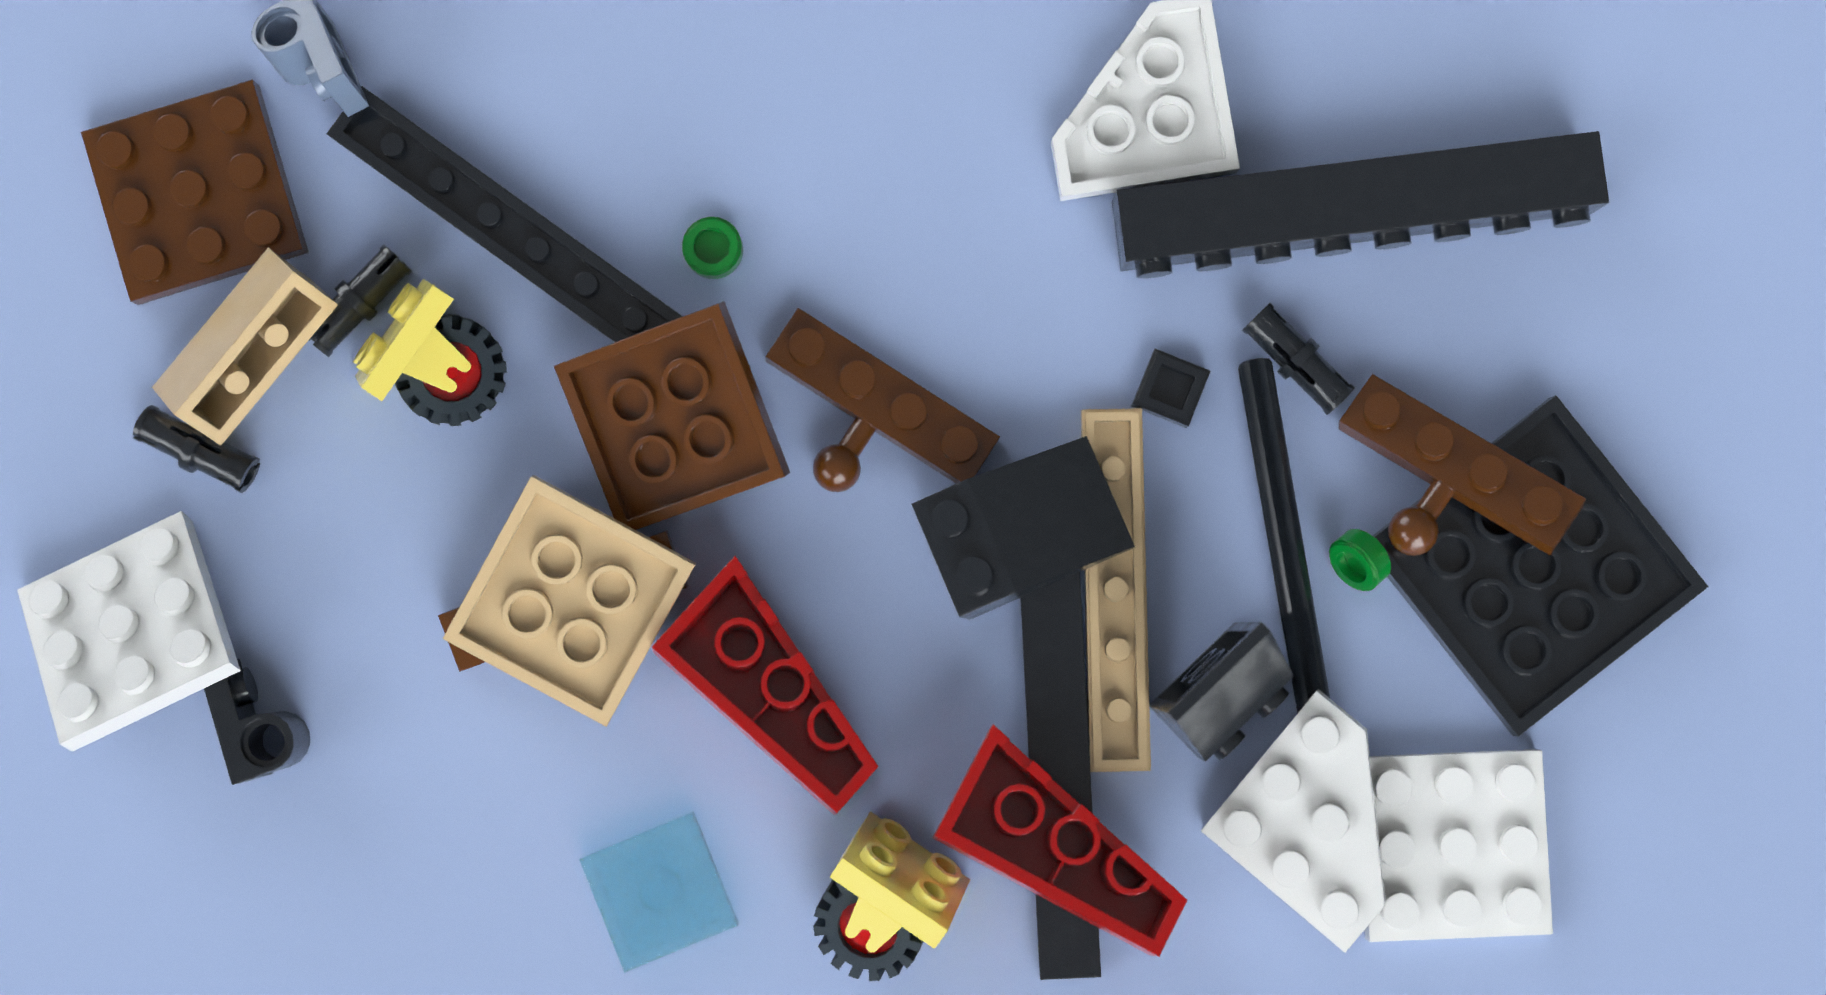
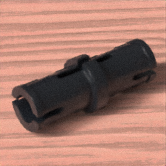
[309,245,412,357]
[1242,303,1355,415]
[132,405,260,493]

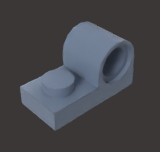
[251,0,369,117]

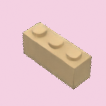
[152,247,338,445]

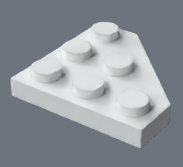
[1051,0,1240,201]
[1201,689,1386,953]

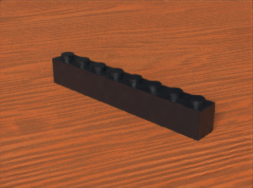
[1112,131,1609,279]

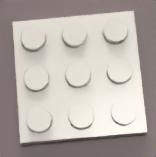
[17,511,241,752]
[1365,749,1553,942]

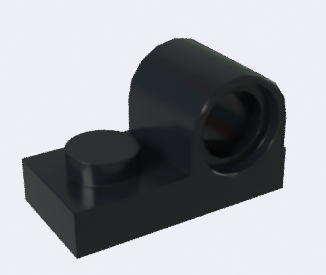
[204,659,310,785]

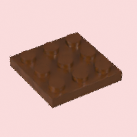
[81,80,309,305]
[554,301,790,530]

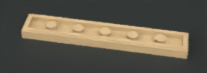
[1081,408,1151,772]

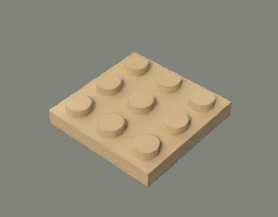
[442,475,696,727]

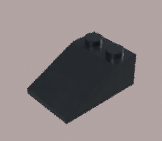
[911,436,1136,620]
[1149,622,1294,761]

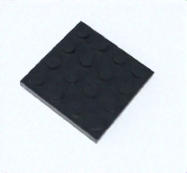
[1373,395,1709,737]

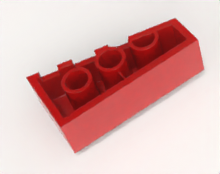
[651,556,879,815]
[932,724,1188,957]

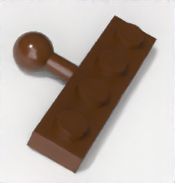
[765,308,1000,492]
[1339,374,1586,556]

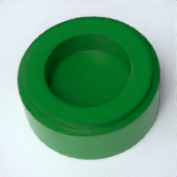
[682,217,743,279]
[1329,529,1391,591]

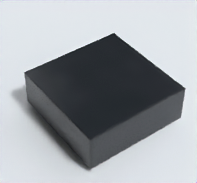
[1131,349,1211,428]

